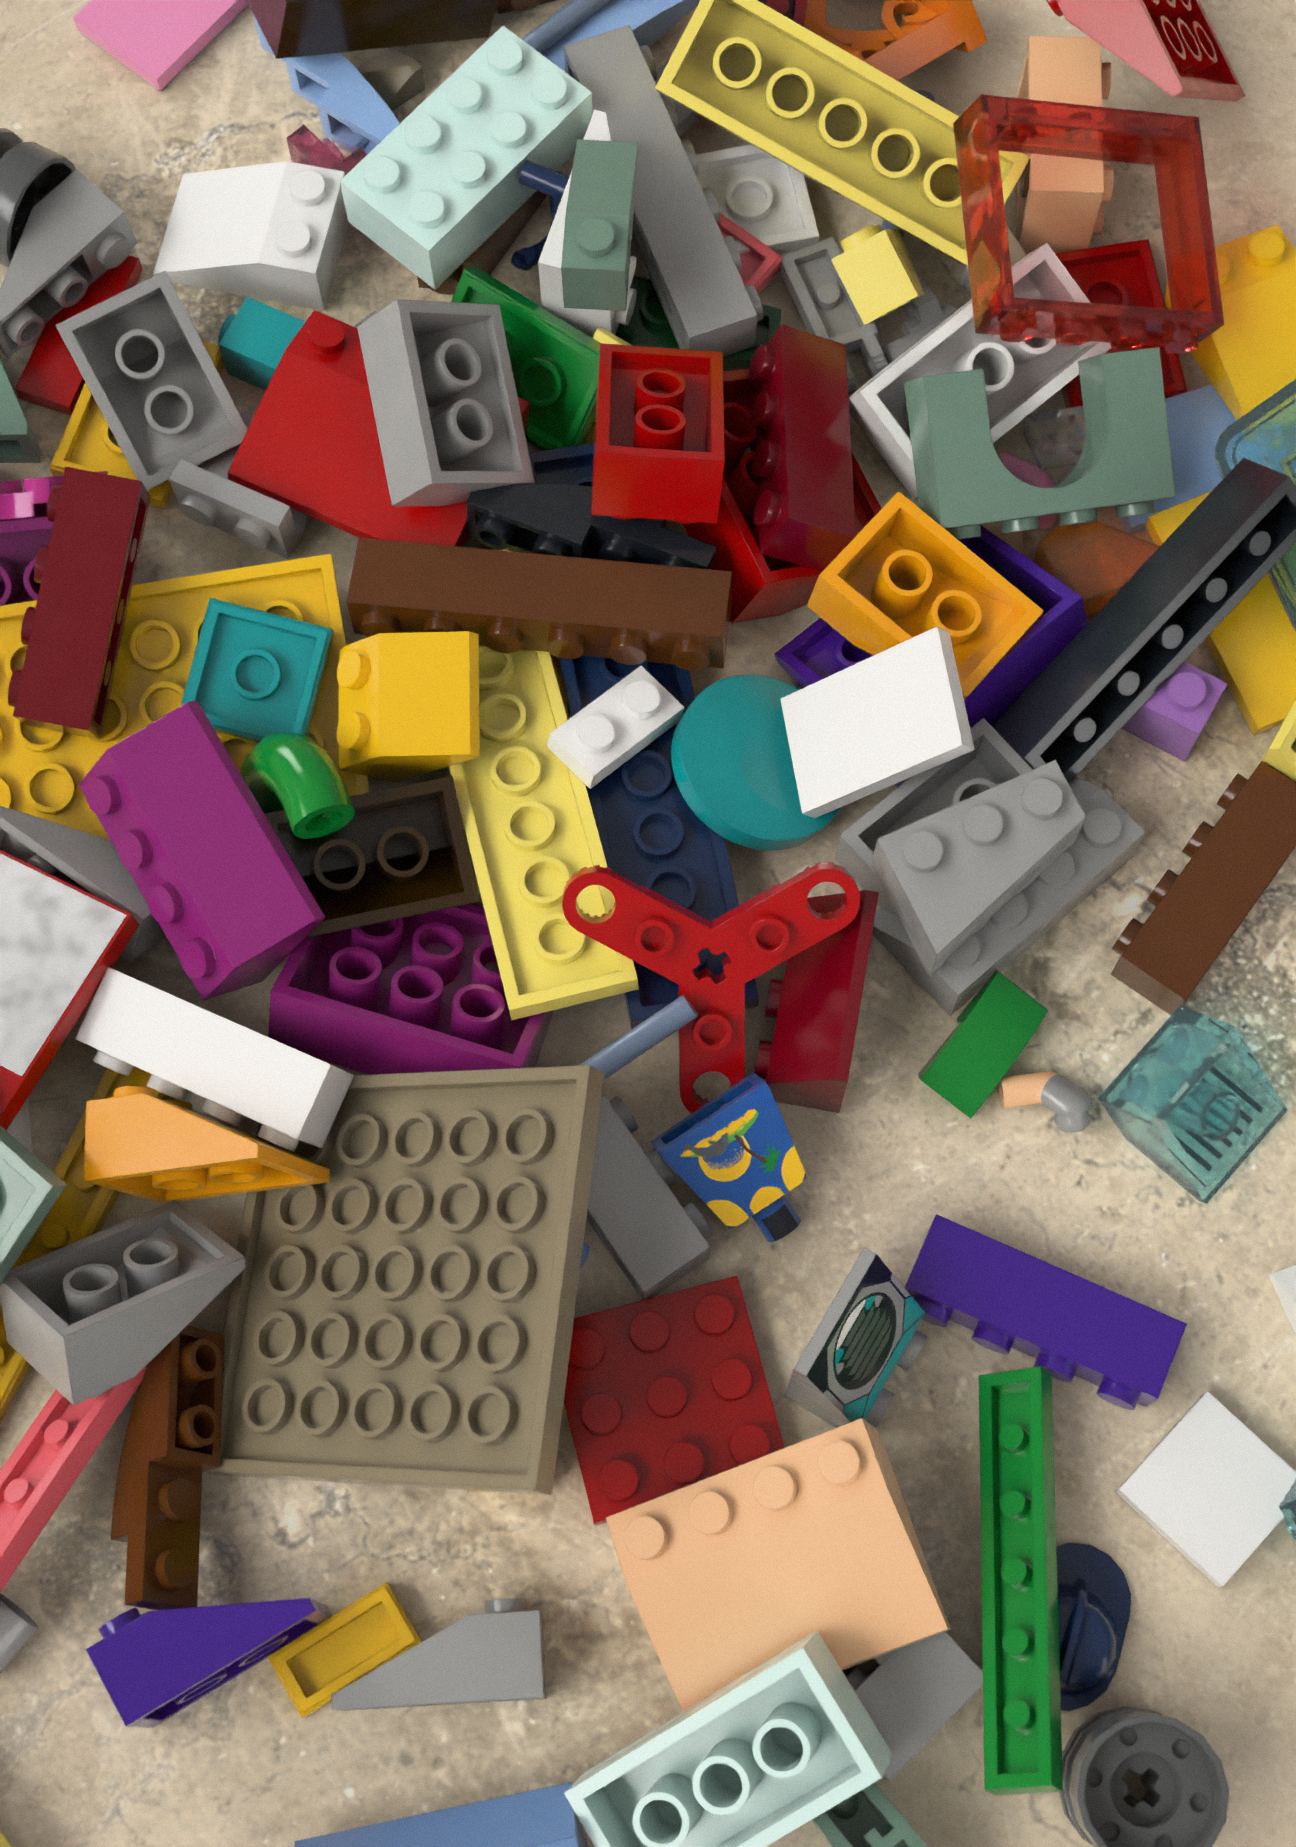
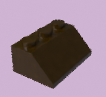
[265,776,479,939]

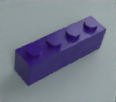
[904,1214,1187,1410]

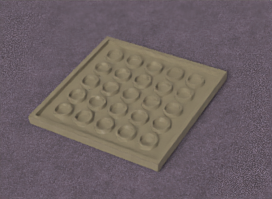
[204,1065,605,1495]

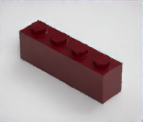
[749,324,856,572]
[8,466,151,740]

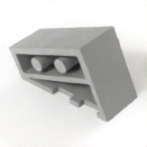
[871,760,1086,977]

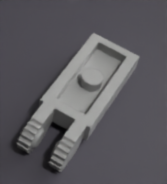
[780,237,889,397]

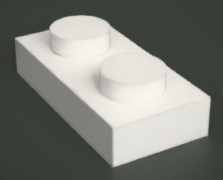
[547,666,684,789]

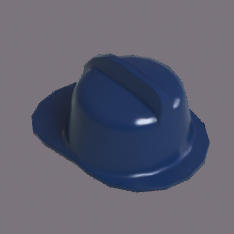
[1056,1543,1131,1711]

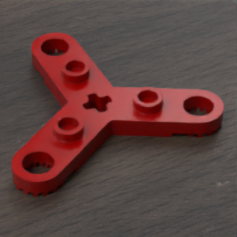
[562,862,860,1114]

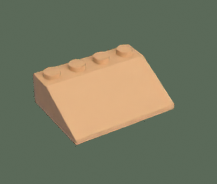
[606,1418,951,1711]

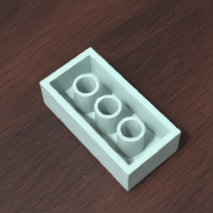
[340,26,593,290]
[564,1630,894,1847]

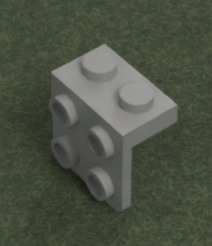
[169,412,312,559]

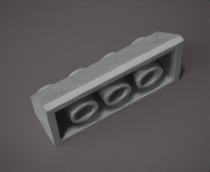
[872,777,1146,1016]

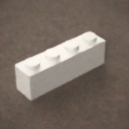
[75,967,354,1151]

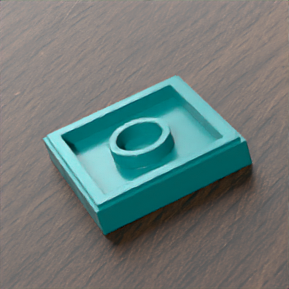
[181,598,334,742]

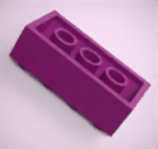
[79,700,325,1001]

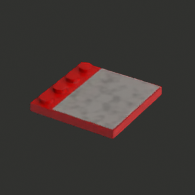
[0,850,140,1131]

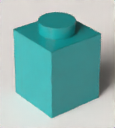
[218,297,305,391]

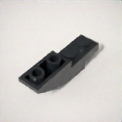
[466,484,717,570]

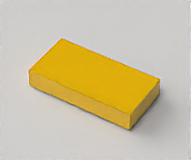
[268,1582,423,1718]

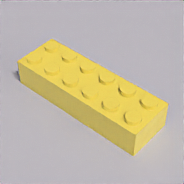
[655,0,1030,267]

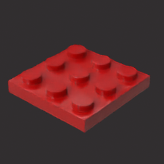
[564,1275,785,1526]

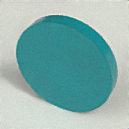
[671,675,841,851]

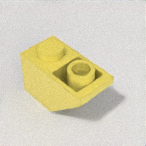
[831,224,924,325]

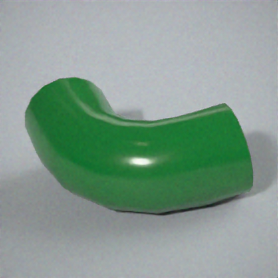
[239,732,355,839]

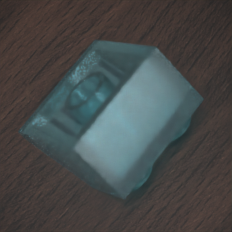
[1098,1005,1288,1204]

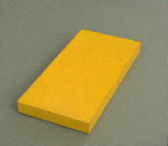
[1145,490,1296,736]

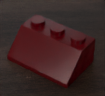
[754,890,879,1113]

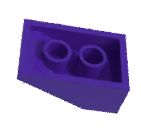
[86,1598,332,1728]

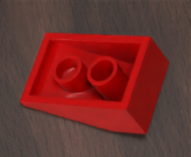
[591,343,725,524]

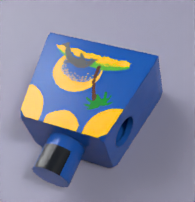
[650,1072,807,1242]

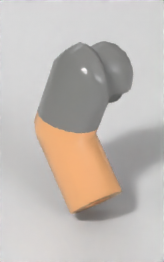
[998,1071,1092,1133]

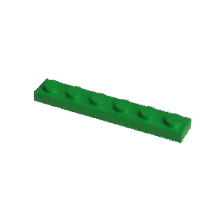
[979,1366,1063,1796]

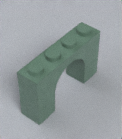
[904,347,1176,540]

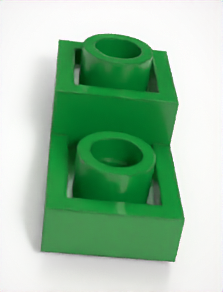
[918,969,1048,1119]

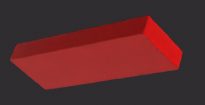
[15,255,143,416]

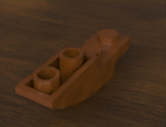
[110,1325,224,1610]

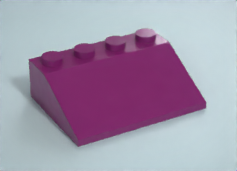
[268,903,554,1075]

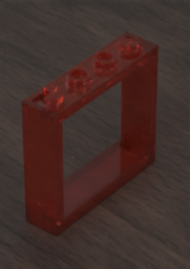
[953,94,1224,353]

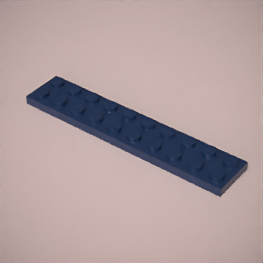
[529,443,759,1029]

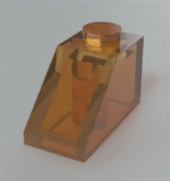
[1033,521,1160,620]

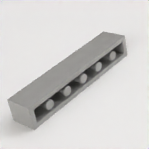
[564,25,763,357]

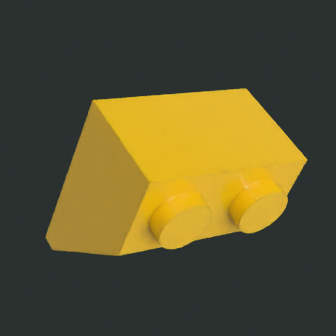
[336,631,480,782]

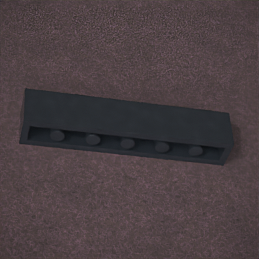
[992,458,1296,784]

